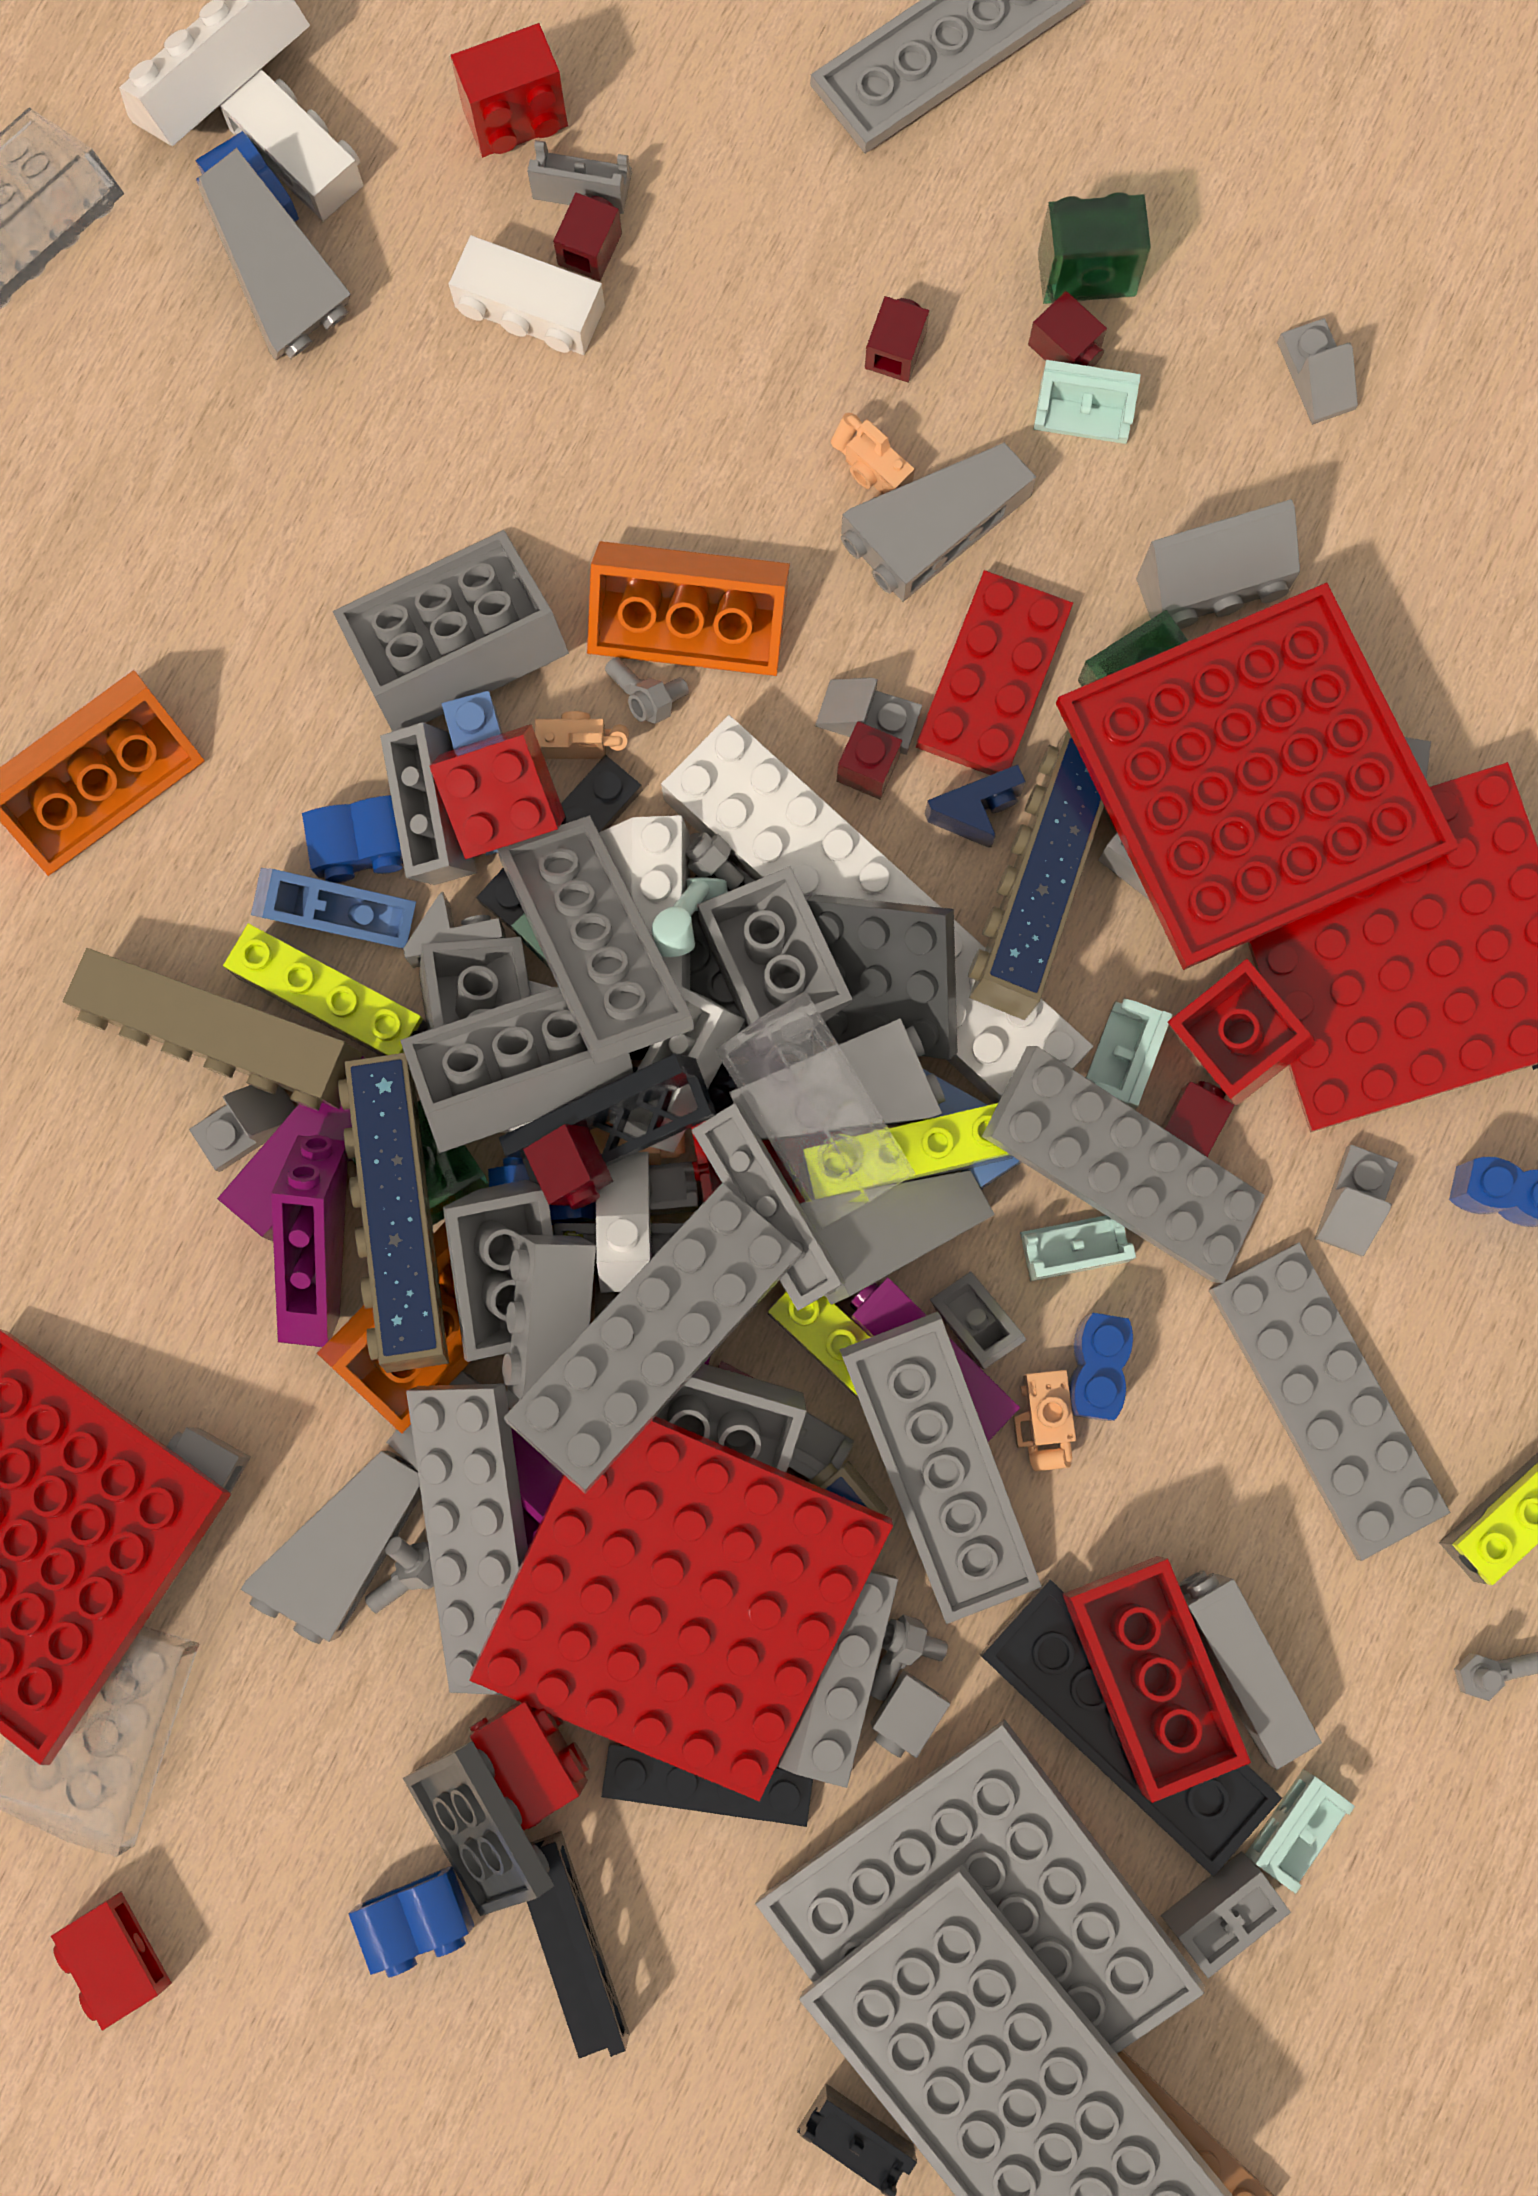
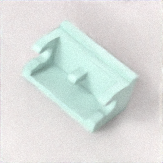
[1033,360,1141,444]
[1086,999,1172,1109]
[1020,1215,1136,1282]
[1245,1769,1355,1894]

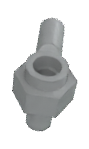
[605,657,689,724]
[685,832,744,891]
[365,1536,434,1613]
[870,1615,948,1701]
[1454,1652,1538,1701]

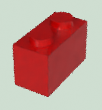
[51,1891,172,2031]

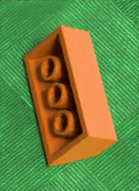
[587,541,790,676]
[0,670,205,876]
[316,1222,471,1434]

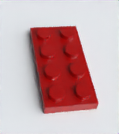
[916,570,1073,775]

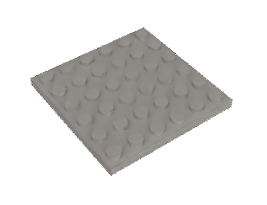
[755,1719,1205,2053]

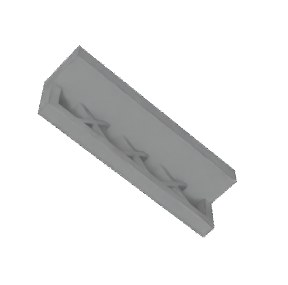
[691,1103,846,1310]

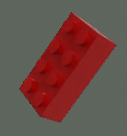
[1062,1556,1251,1803]

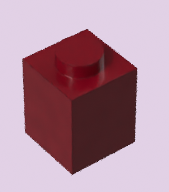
[553,192,622,281]
[1028,291,1107,367]
[865,296,930,383]
[836,721,902,800]
[1161,1081,1235,1157]
[523,1124,614,1210]

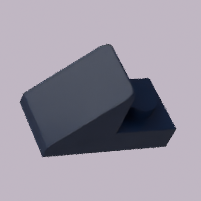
[924,765,1026,847]

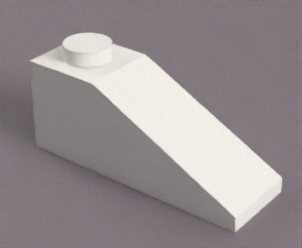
[596,1152,652,1293]

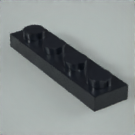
[476,754,643,932]
[601,1742,813,1827]

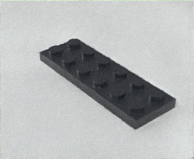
[979,1579,1282,1877]

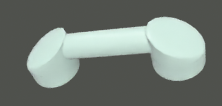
[651,877,728,957]

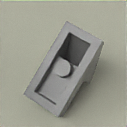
[1277,318,1358,425]
[815,678,922,755]
[403,892,506,968]
[189,1085,296,1172]
[1315,1145,1398,1257]
[930,1272,1026,1369]

